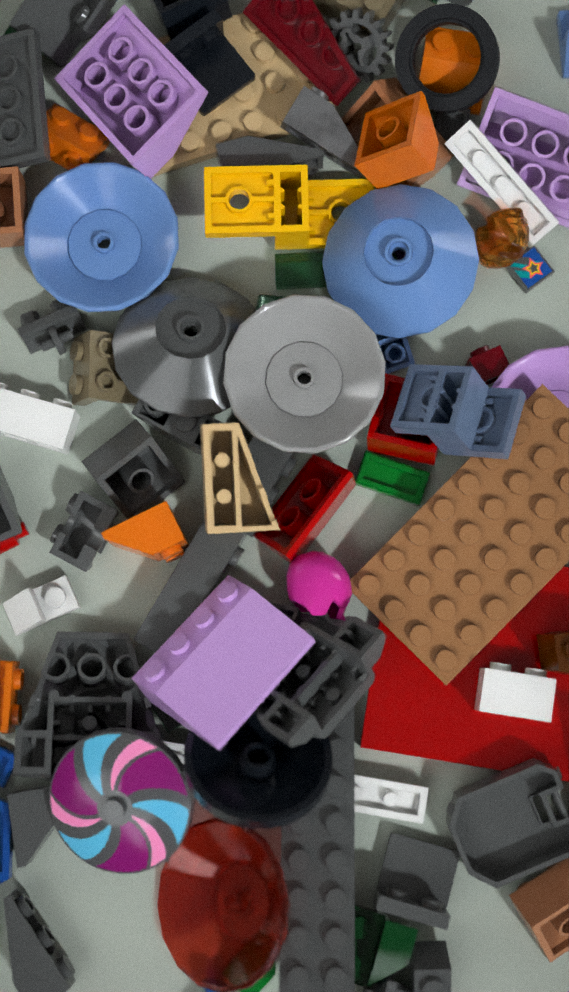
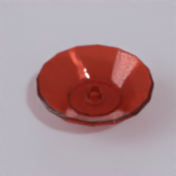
[157,817,290,992]

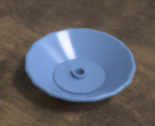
[24,162,179,312]
[322,184,479,339]

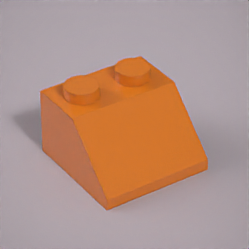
[419,27,483,115]
[354,91,439,189]
[101,501,189,563]

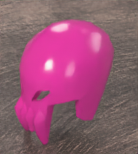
[286,551,352,620]

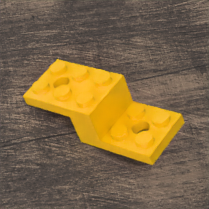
[204,165,374,250]

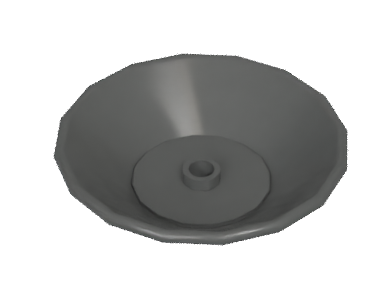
[111,277,256,418]

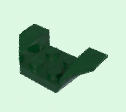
[267,887,418,986]

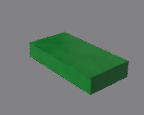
[355,451,430,506]

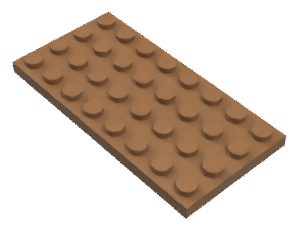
[350,384,569,685]

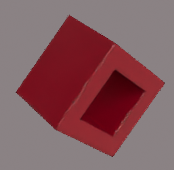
[465,345,509,385]

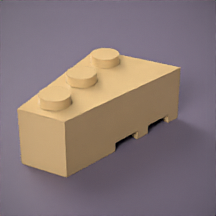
[200,423,280,534]

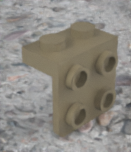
[69,330,139,406]

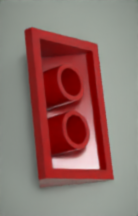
[253,454,356,564]

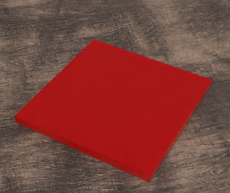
[360,567,569,782]

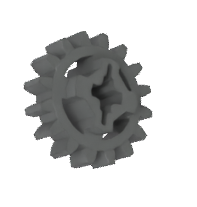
[330,7,394,84]

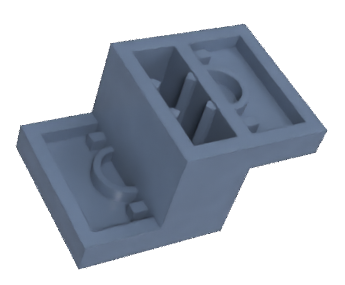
[390,364,526,459]

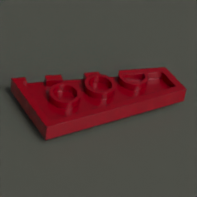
[243,0,360,106]

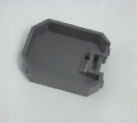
[446,758,569,888]

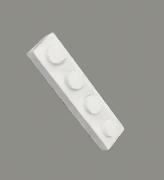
[444,119,559,245]

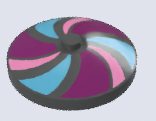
[49,727,194,874]

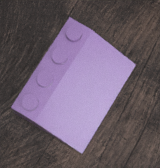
[54,4,208,179]
[457,86,569,228]
[132,575,315,751]

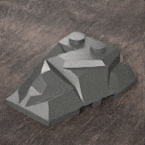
[254,602,386,747]
[13,631,162,781]

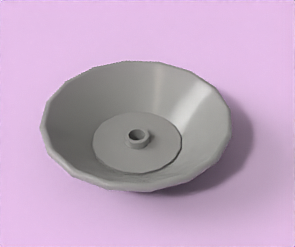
[223,294,386,453]

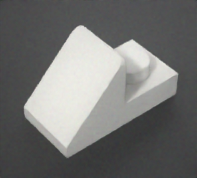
[3,575,81,636]

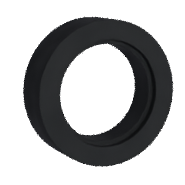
[395,3,500,113]

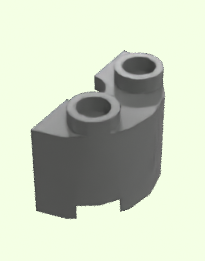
[49,491,119,572]

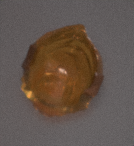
[475,207,529,269]

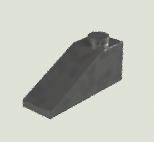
[280,86,367,179]

